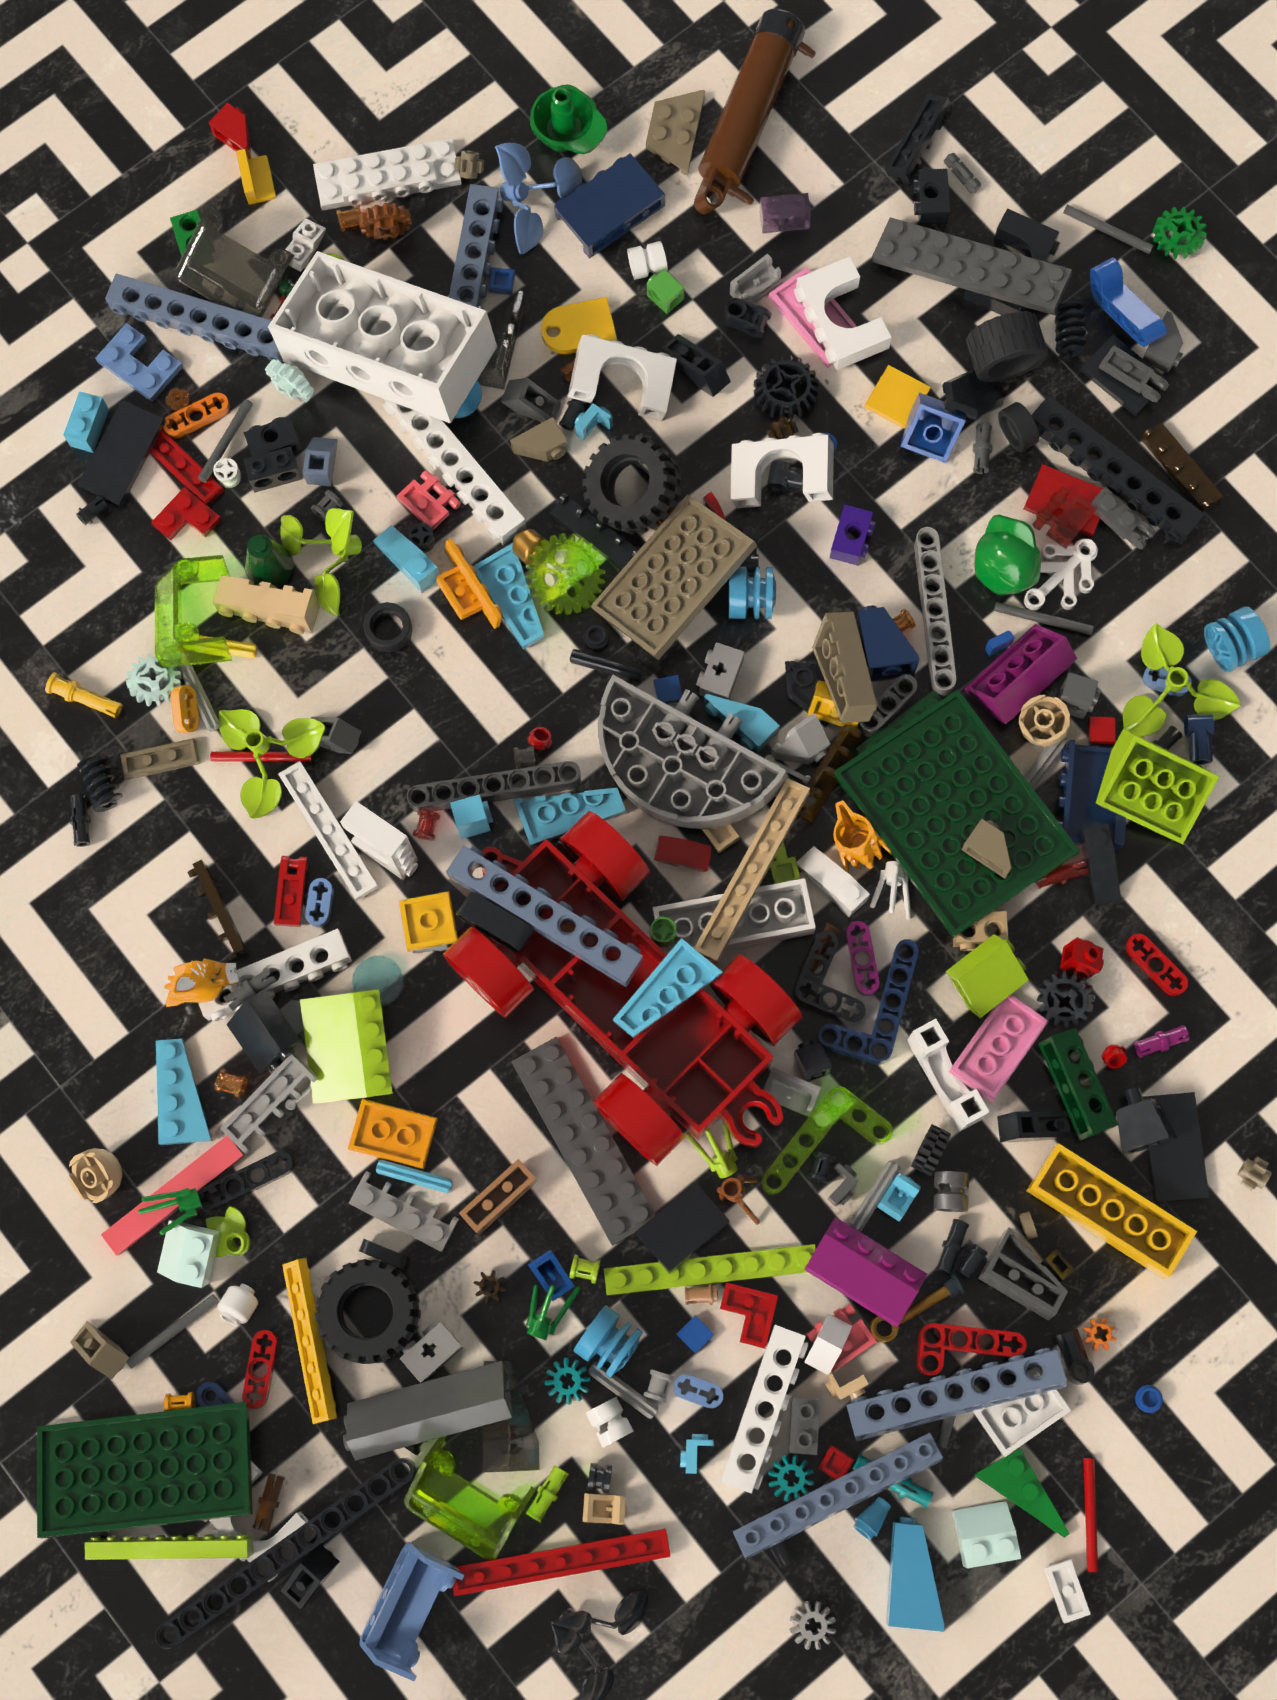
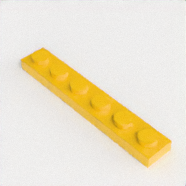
[282,1258,337,1424]

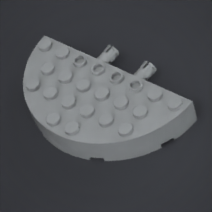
[598,675,789,829]

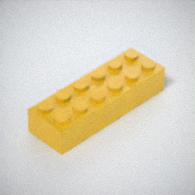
[1026,1143,1197,1279]

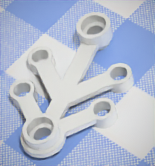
[1024,539,1098,611]

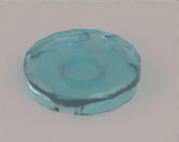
[352,955,404,1007]

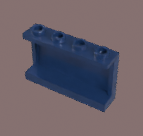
[554,153,665,259]
[1057,740,1126,850]

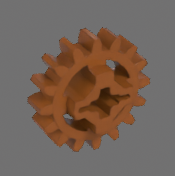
[359,203,412,240]

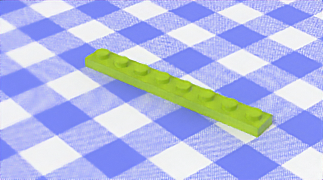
[604,1244,816,1296]

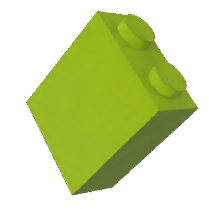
[946,934,1029,1018]

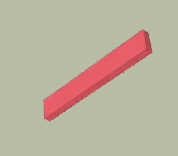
[101,1136,244,1256]

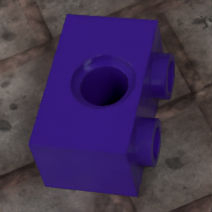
[830,504,876,566]

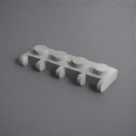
[220,1053,318,1153]
[349,1171,459,1252]

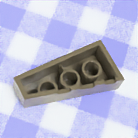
[812,612,877,723]

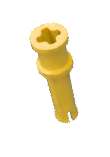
[45,672,123,718]

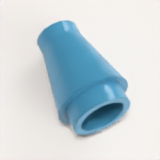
[853,1497,891,1540]

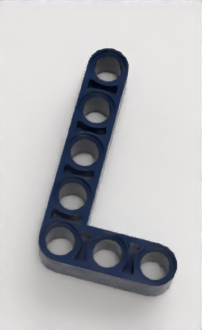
[817,939,919,1065]

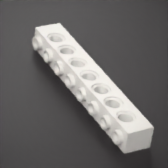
[383,399,526,546]

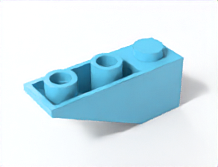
[704,694,780,753]

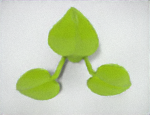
[280,508,362,616]
[1123,623,1241,737]
[219,709,325,819]

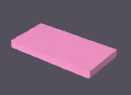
[769,267,857,368]
[949,994,1049,1103]

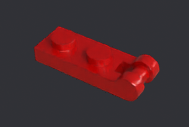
[274,856,308,927]

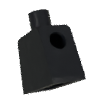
[1116,1088,1177,1154]

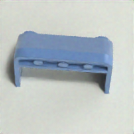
[360,1542,464,1681]

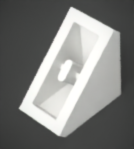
[804,1314,852,1375]

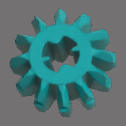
[545,1358,591,1405]
[768,1454,814,1502]

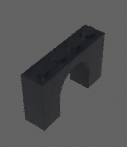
[963,208,1060,315]

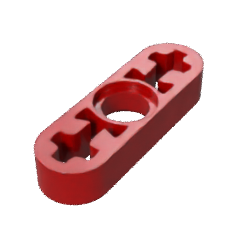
[1125,934,1188,996]
[242,1330,279,1409]

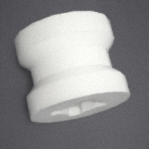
[213,458,241,488]

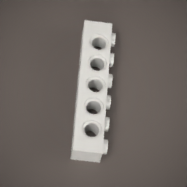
[199,929,352,1022]
[720,1325,808,1494]

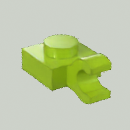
[770,842,800,884]

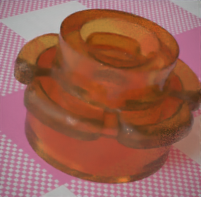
[166,388,190,411]

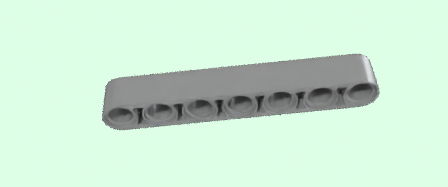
[914,527,956,698]

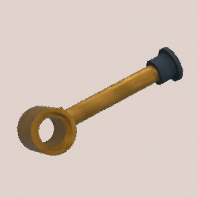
[869,1274,965,1343]

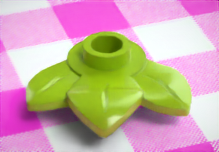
[206,1206,250,1257]

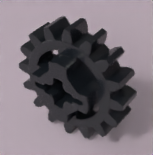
[1037,969,1095,1027]

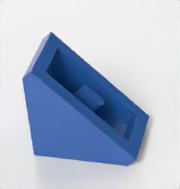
[528,1250,575,1301]

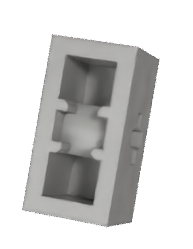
[696,642,745,700]
[400,1322,463,1383]

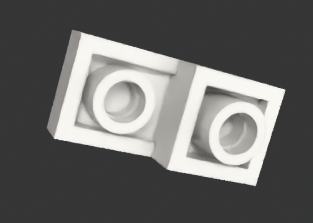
[280,218,326,272]

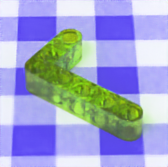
[762,1086,893,1195]

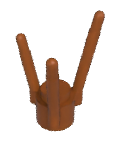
[717,1175,760,1225]

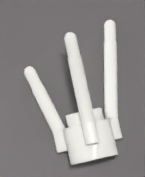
[870,861,911,919]

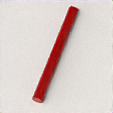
[210,752,312,762]
[1083,1458,1098,1572]

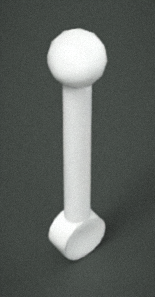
[765,755,811,785]
[285,1085,311,1110]

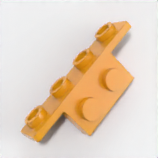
[436,538,502,629]

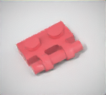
[397,470,461,531]
[806,1304,877,1373]

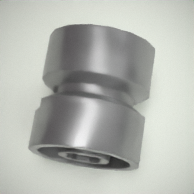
[934,1171,969,1212]

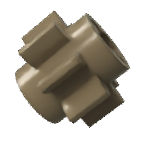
[454,151,484,179]
[1237,1157,1272,1191]

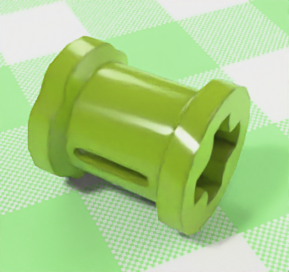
[570,1255,601,1284]

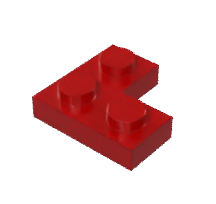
[151,487,222,540]
[720,1283,778,1349]

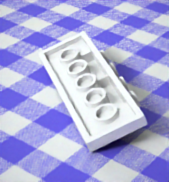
[313,138,461,211]

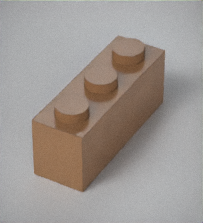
[459,1159,538,1235]

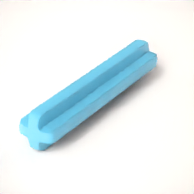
[376,1160,453,1193]

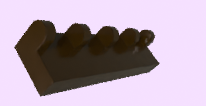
[1141,423,1224,513]
[798,725,864,823]
[187,859,249,962]

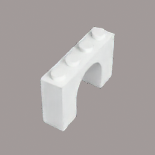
[794,256,892,370]
[568,334,677,421]
[731,433,834,508]
[340,801,418,880]
[907,1019,990,1132]
[203,1461,317,1582]

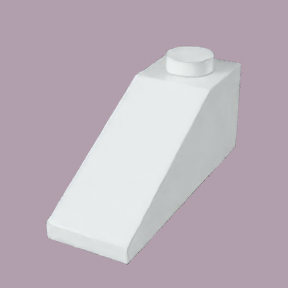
[796,846,870,918]

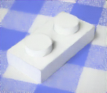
[1044,1559,1091,1623]

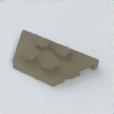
[646,90,705,176]

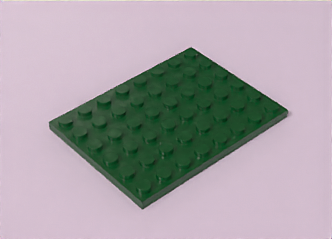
[834,690,1080,938]

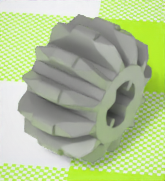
[789,1601,836,1650]

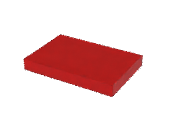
[1023,464,1103,537]

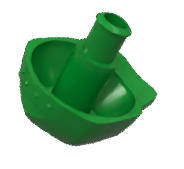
[530,84,607,154]
[974,514,1041,595]

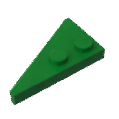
[974,1448,1070,1538]

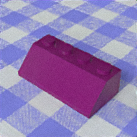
[964,624,1077,724]
[804,1217,927,1327]

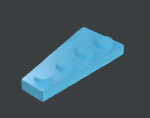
[473,543,545,650]
[513,788,626,847]
[613,938,723,1038]
[156,1039,213,1145]

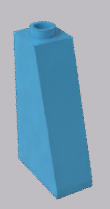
[886,1517,944,1632]

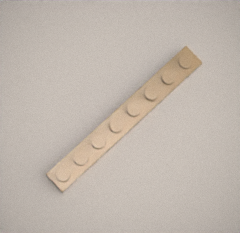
[694,778,810,964]

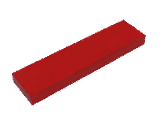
[150,430,224,506]

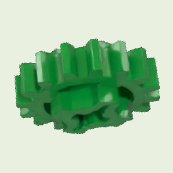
[1153,207,1207,259]

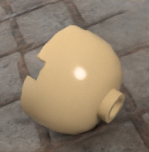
[1019,695,1070,747]
[69,1148,123,1203]

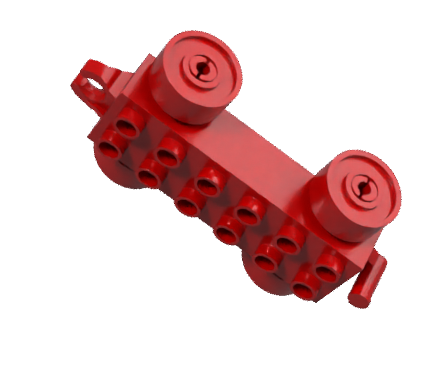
[443,811,802,1166]

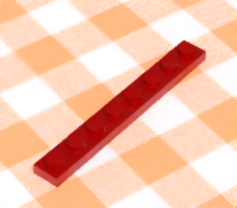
[453,1528,671,1596]

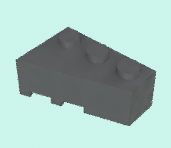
[978,1227,1068,1320]

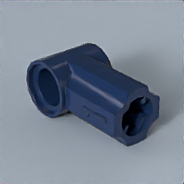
[1184,714,1214,765]

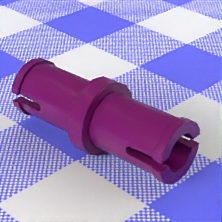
[1134,1025,1189,1058]

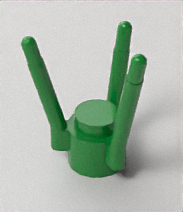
[138,1188,202,1235]
[526,1285,581,1340]

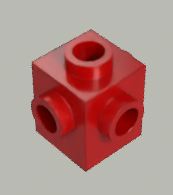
[1060,937,1104,979]

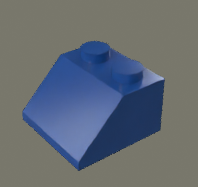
[900,393,966,463]

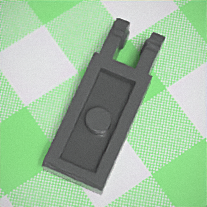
[1099,346,1169,402]
[1088,487,1155,549]

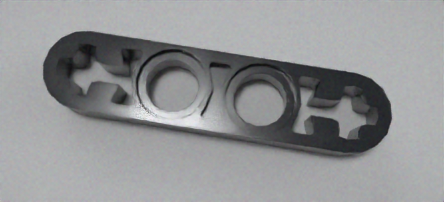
[198,1151,294,1211]

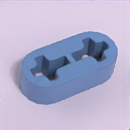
[1142,667,1192,697]
[305,878,334,928]
[674,1375,723,1408]

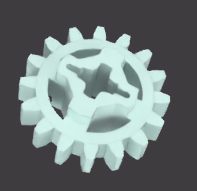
[265,359,315,403]
[126,653,182,706]

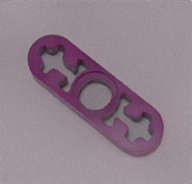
[846,921,880,996]

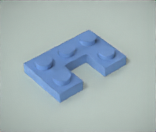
[95,323,183,402]

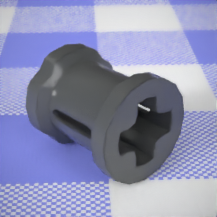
[311,490,343,522]

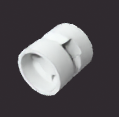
[627,241,668,280]
[586,1397,634,1447]

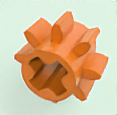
[1082,1318,1117,1351]

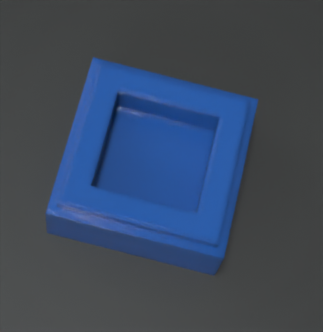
[488,267,516,295]
[985,630,1014,657]
[653,675,682,704]
[677,1315,714,1354]

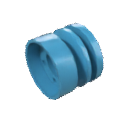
[729,566,776,619]
[1204,607,1270,672]
[573,1305,643,1378]

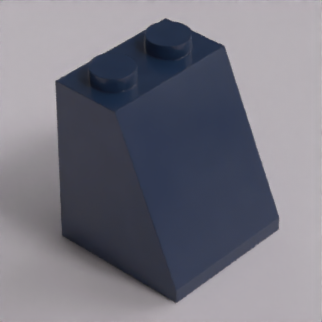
[856,605,919,682]

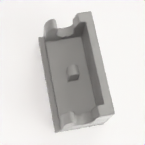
[730,254,782,304]
[763,1067,821,1117]

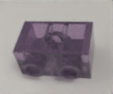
[759,193,811,234]

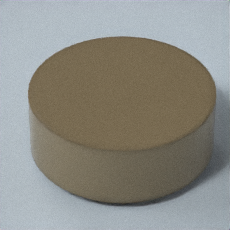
[1019,1211,1038,1239]

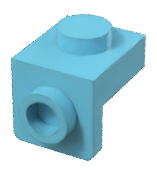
[575,403,613,440]
[877,1173,921,1222]
[680,1434,714,1474]

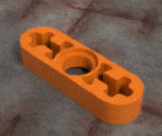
[163,393,230,439]

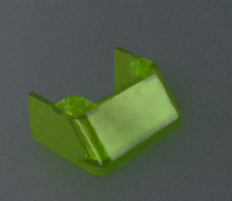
[155,555,232,667]
[404,1436,536,1560]

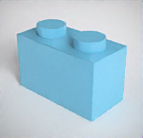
[63,391,109,453]
[450,794,493,839]

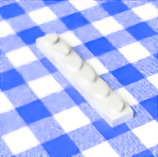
[278,761,379,901]

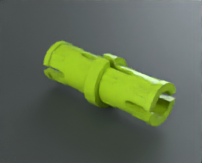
[526,1465,569,1522]

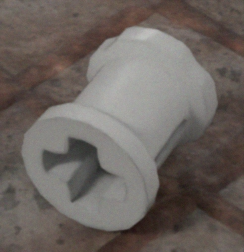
[643,1370,674,1403]

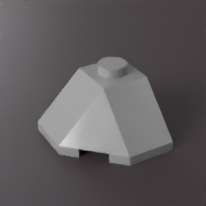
[771,713,830,765]

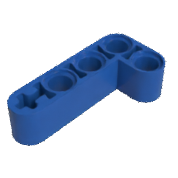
[1090,257,1167,347]

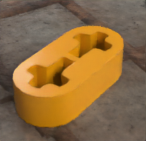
[171,685,199,733]

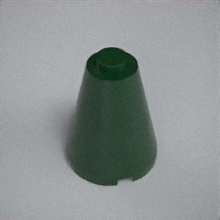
[245,534,294,589]

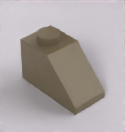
[510,417,568,462]
[962,819,1011,878]
[70,1321,129,1379]

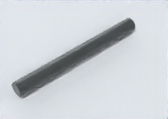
[1063,204,1154,254]
[198,399,253,483]
[994,602,1094,635]
[126,1294,219,1369]

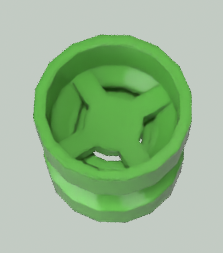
[650,917,676,948]

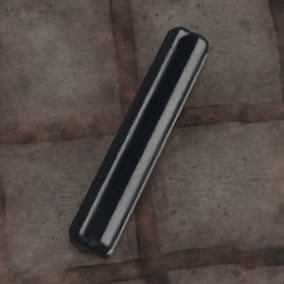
[570,649,643,681]

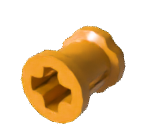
[164,1392,196,1411]

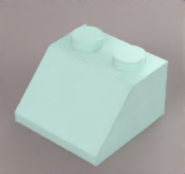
[157,1220,221,1288]
[952,1501,1021,1568]

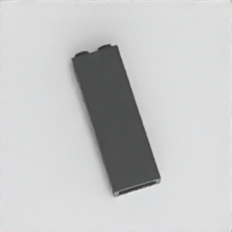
[343,1361,512,1461]

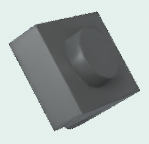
[827,1163,858,1206]

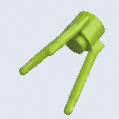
[685,1122,738,1178]

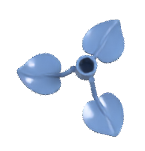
[495,143,582,254]

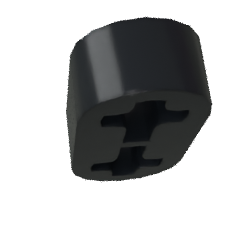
[359,1239,409,1270]

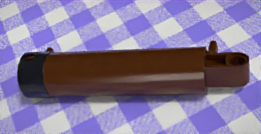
[694,9,816,214]

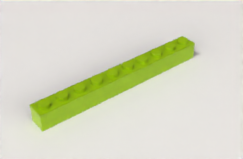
[85,1534,254,1560]

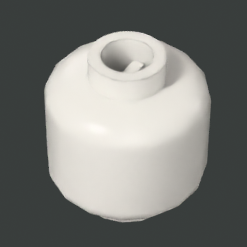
[218,1284,258,1326]

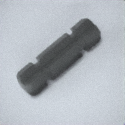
[944,153,982,194]

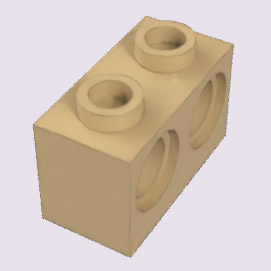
[953,911,1008,951]

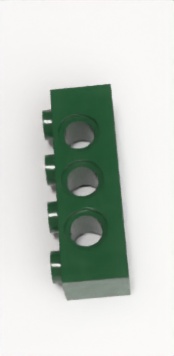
[1038,1028,1118,1141]

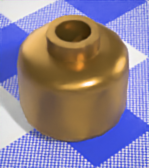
[512,529,549,566]

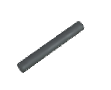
[936,1366,967,1448]

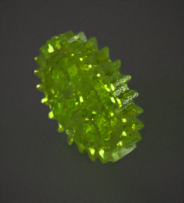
[525,533,606,615]

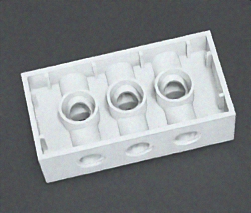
[268,251,497,423]

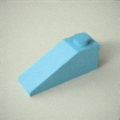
[373,525,439,593]

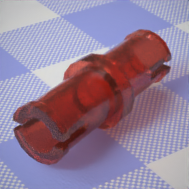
[1036,859,1089,889]

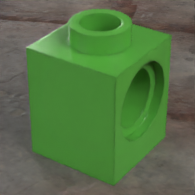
[647,269,684,314]

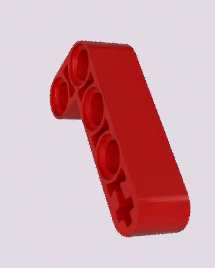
[917,1323,1027,1376]

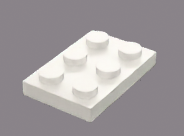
[973,1367,1071,1457]

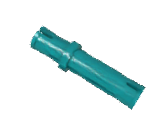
[853,1454,934,1508]

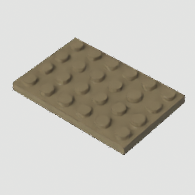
[590,494,757,660]

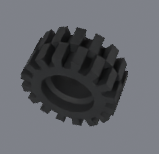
[911,1124,951,1176]

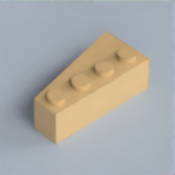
[212,575,320,634]

